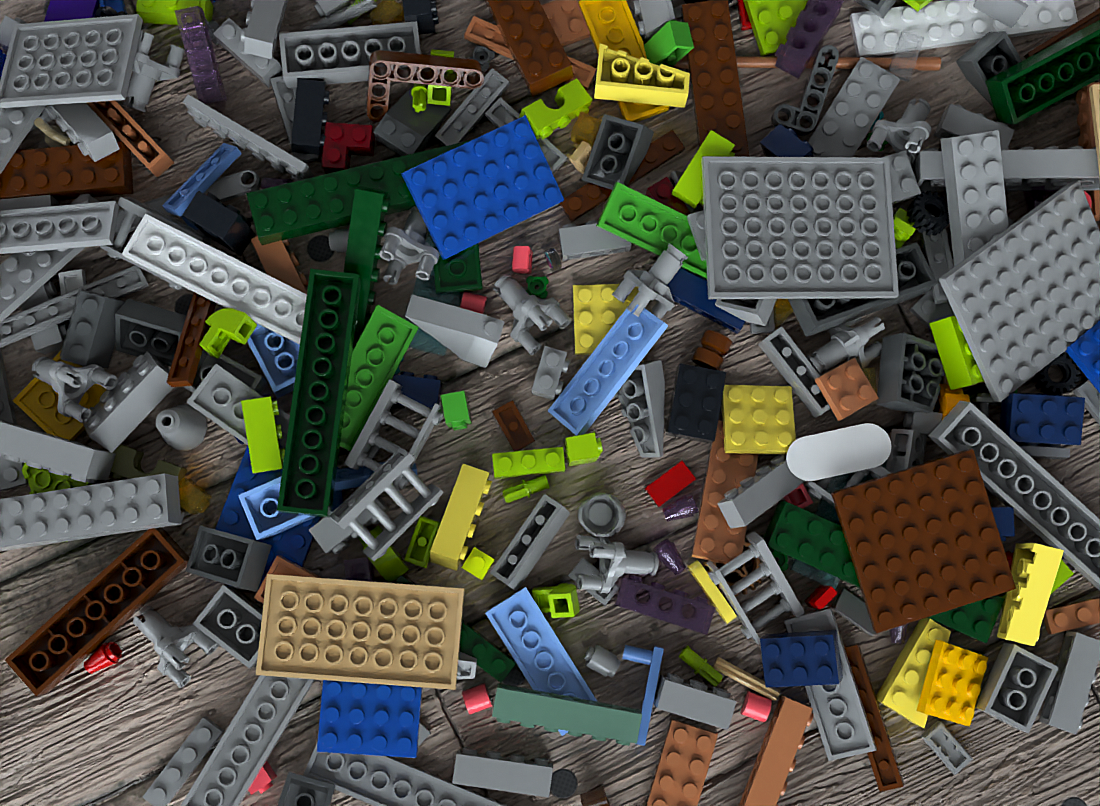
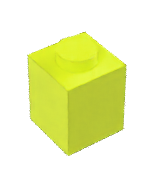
[461,547,495,580]

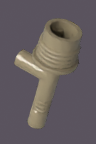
[34,118,72,147]

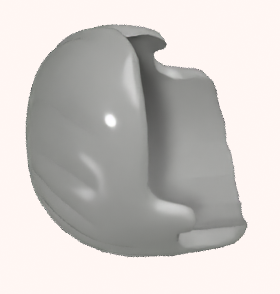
[578,492,626,537]

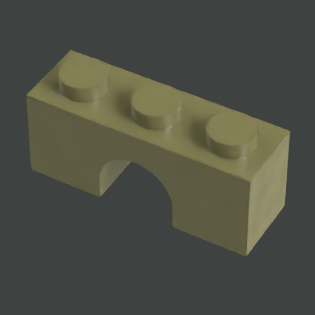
[110,444,187,489]

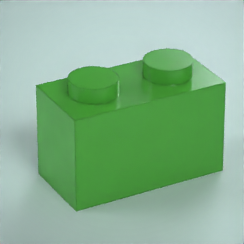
[644,20,694,67]
[441,391,472,431]

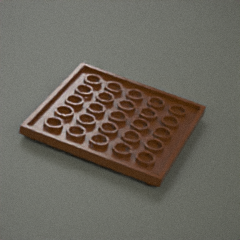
[831,449,1016,633]

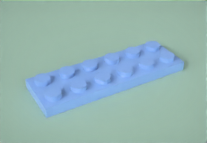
[548,304,668,436]
[485,586,598,736]

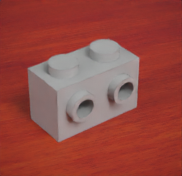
[531,346,570,400]

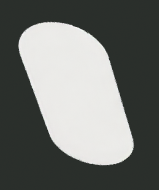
[786,423,891,481]

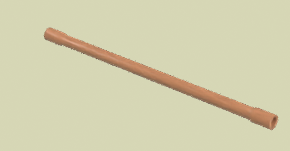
[672,55,941,71]

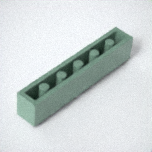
[492,683,642,746]

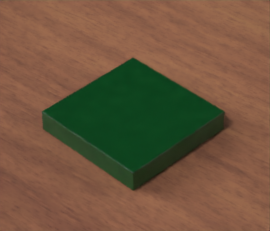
[433,243,483,294]

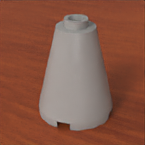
[156,404,208,451]

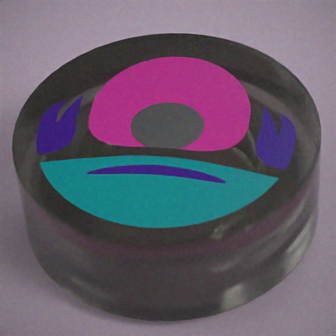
[544,248,562,272]

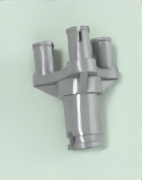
[122,31,185,113]
[867,98,932,165]
[379,206,440,285]
[612,243,688,320]
[493,274,572,355]
[806,317,885,375]
[32,356,117,423]
[575,535,659,593]
[133,606,219,688]

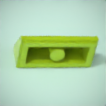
[404,516,441,568]

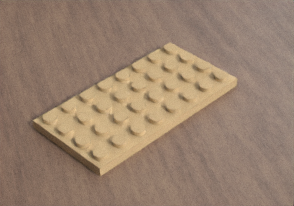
[256,574,465,690]

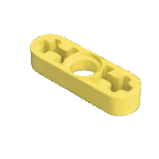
[687,560,737,624]

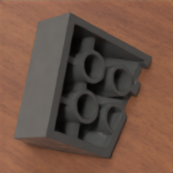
[876,332,946,413]

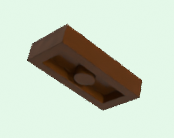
[492,400,535,451]

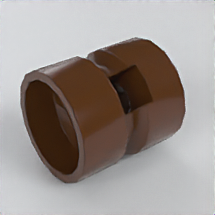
[691,330,733,370]

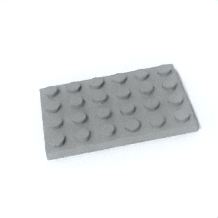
[0,14,143,108]

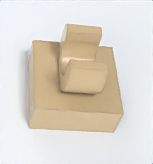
[566,141,592,174]

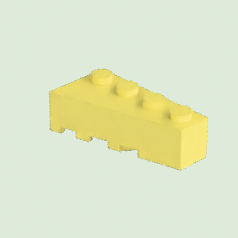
[594,44,690,108]
[430,464,492,571]
[997,543,1064,646]
[876,618,951,728]

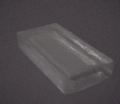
[888,30,925,82]

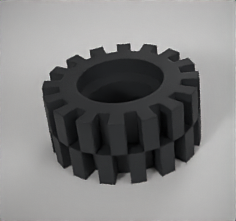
[906,191,950,236]
[1032,352,1081,395]

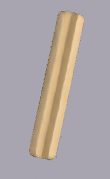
[713,657,780,701]

